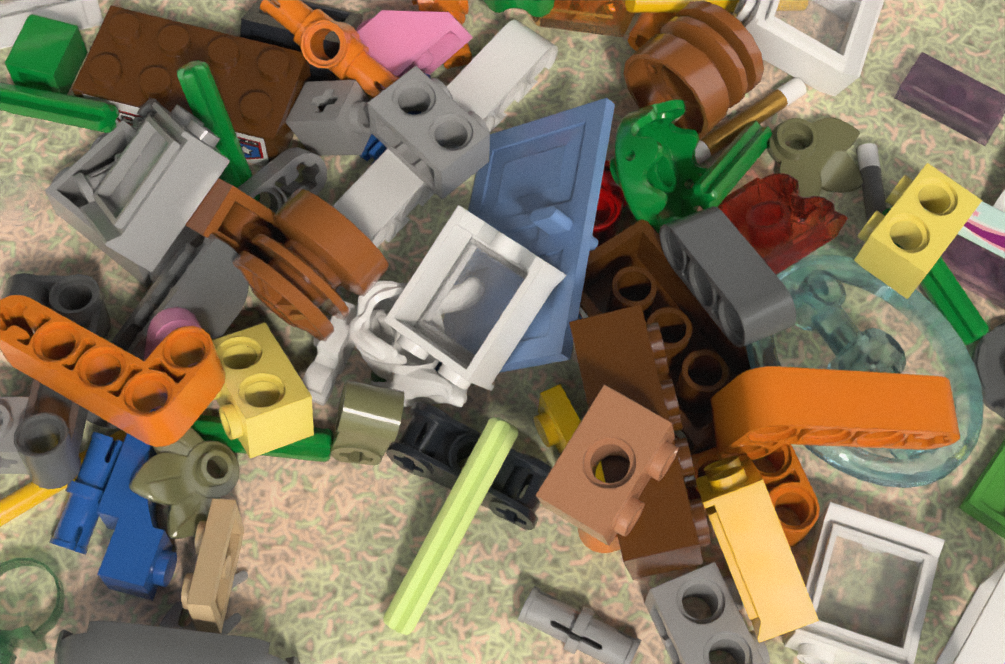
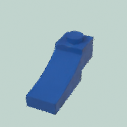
[97,409,177,601]

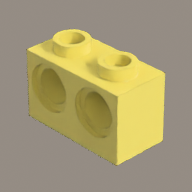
[854,163,983,299]
[212,323,314,458]

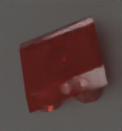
[718,173,848,275]

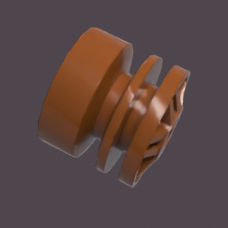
[623,1,764,139]
[233,189,389,342]

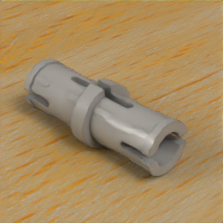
[518,586,642,664]

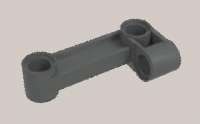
[1,273,111,489]

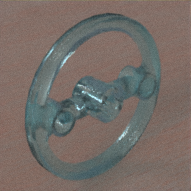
[746,254,984,488]

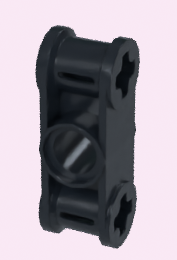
[386,402,552,530]

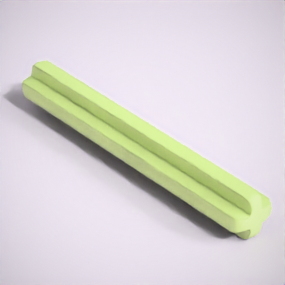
[383,417,518,635]

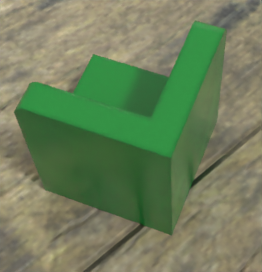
[5,14,88,95]

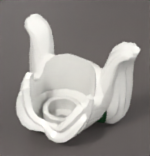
[349,277,486,408]

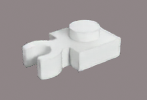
[302,301,357,406]

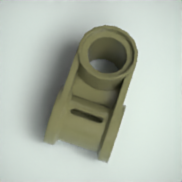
[331,380,404,465]

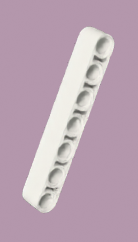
[333,19,558,295]

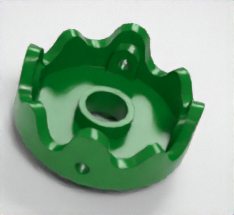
[610,100,708,234]

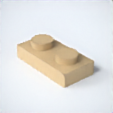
[181,498,244,634]

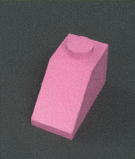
[356,10,473,78]

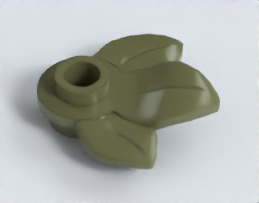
[768,118,863,207]
[129,427,240,539]

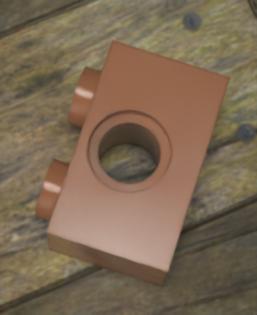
[536,385,678,546]

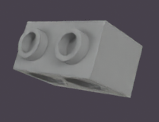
[367,66,490,199]
[644,562,770,664]

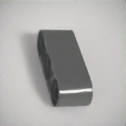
[659,206,796,348]

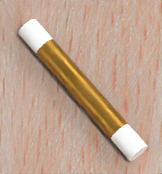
[695,77,807,164]

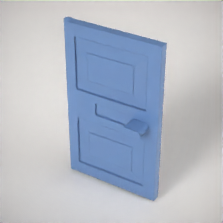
[435,98,615,373]

